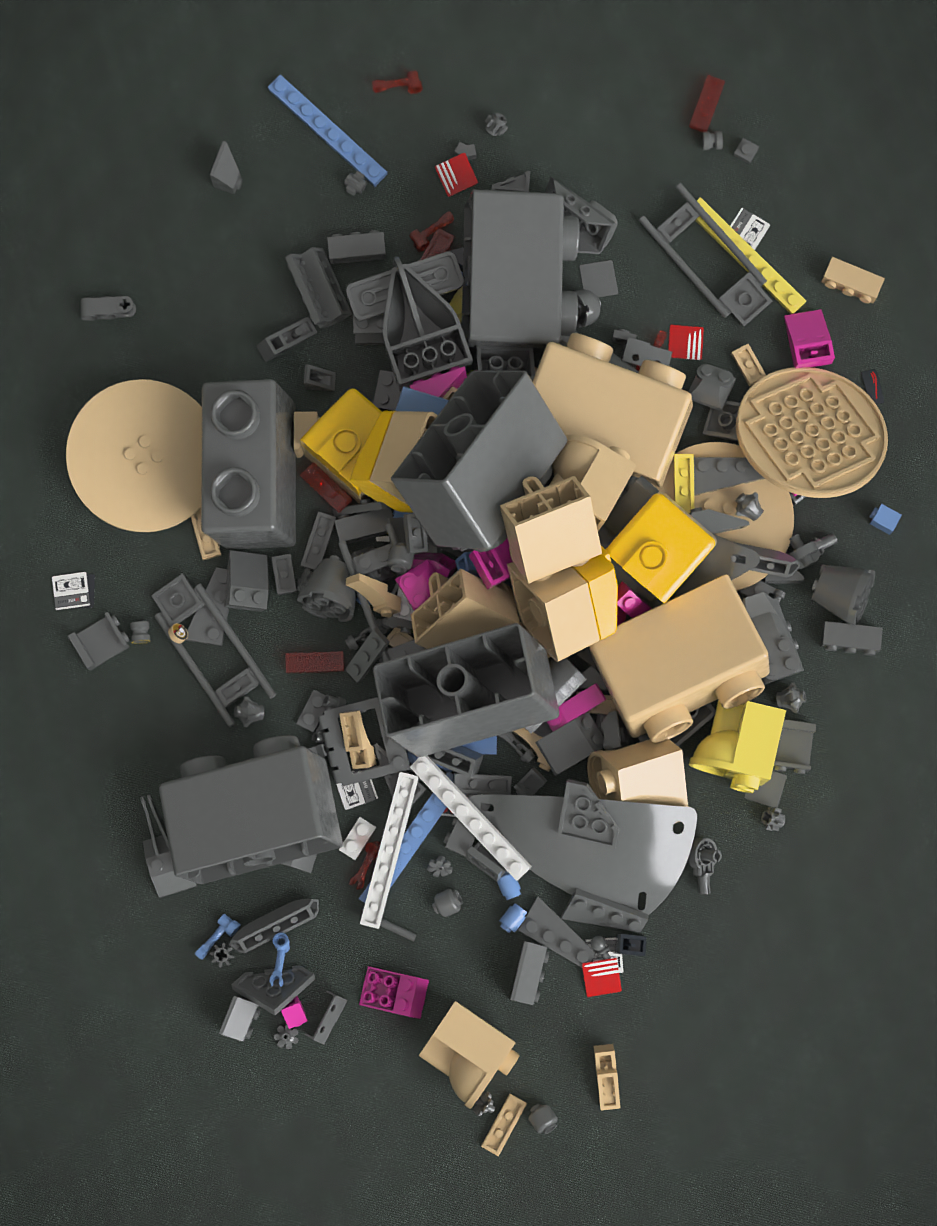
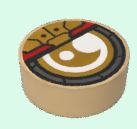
[168,623,188,643]

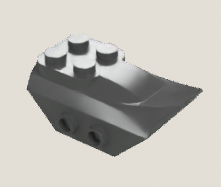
[545,176,618,254]
[743,591,804,685]

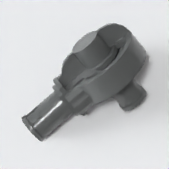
[789,533,837,569]
[688,837,722,894]

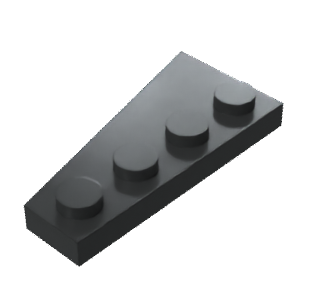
[694,457,765,496]
[561,888,649,932]

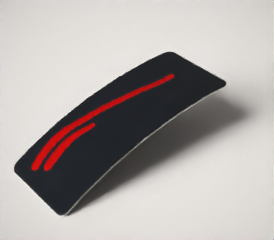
[861,369,884,405]

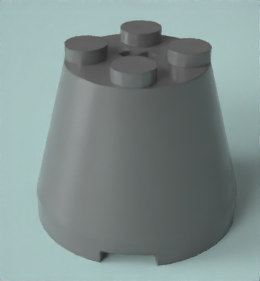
[297,555,356,622]
[811,564,875,625]

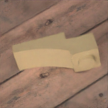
[346,573,401,617]
[339,710,376,769]
[511,728,551,772]
[593,1044,620,1110]

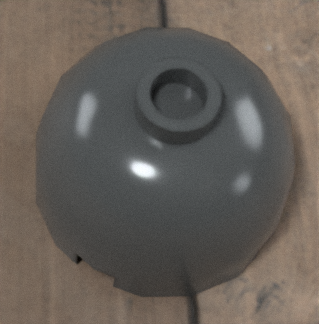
[575,289,601,328]

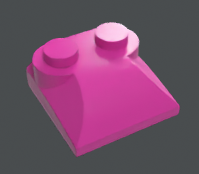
[395,559,435,611]

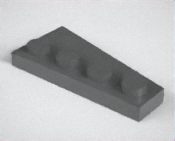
[186,568,229,646]
[518,897,596,968]

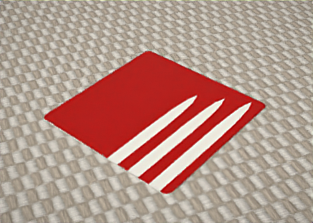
[435,153,478,197]
[668,325,704,360]
[582,958,622,997]

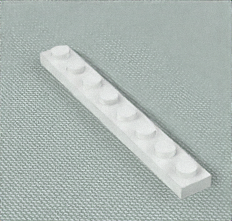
[410,756,532,881]
[360,772,419,929]

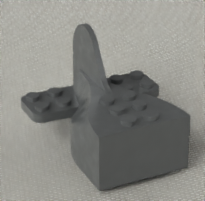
[346,252,473,392]

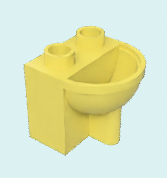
[689,700,786,793]

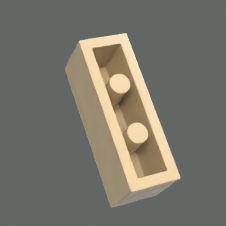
[821,257,885,303]

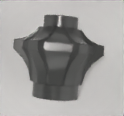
[735,492,764,521]
[776,683,806,713]
[234,697,264,727]

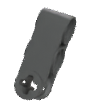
[80,296,136,321]

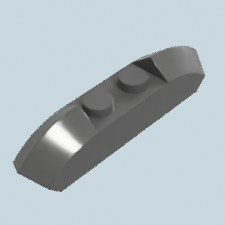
[731,542,800,578]
[229,899,319,953]

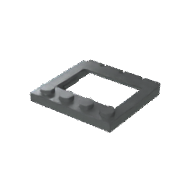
[318,697,411,786]

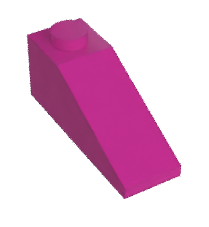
[617,581,653,618]
[547,683,607,731]

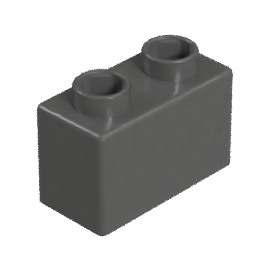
[462,189,580,354]
[391,371,568,552]
[201,379,296,549]
[373,623,560,757]
[159,735,343,884]

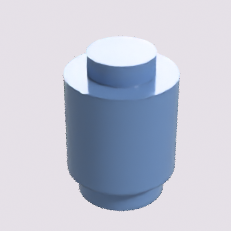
[497,871,521,900]
[499,903,527,933]

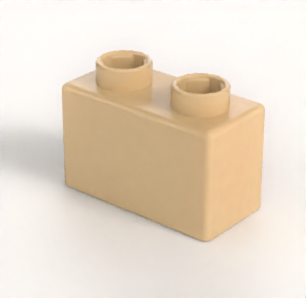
[533,333,693,487]
[589,575,770,743]

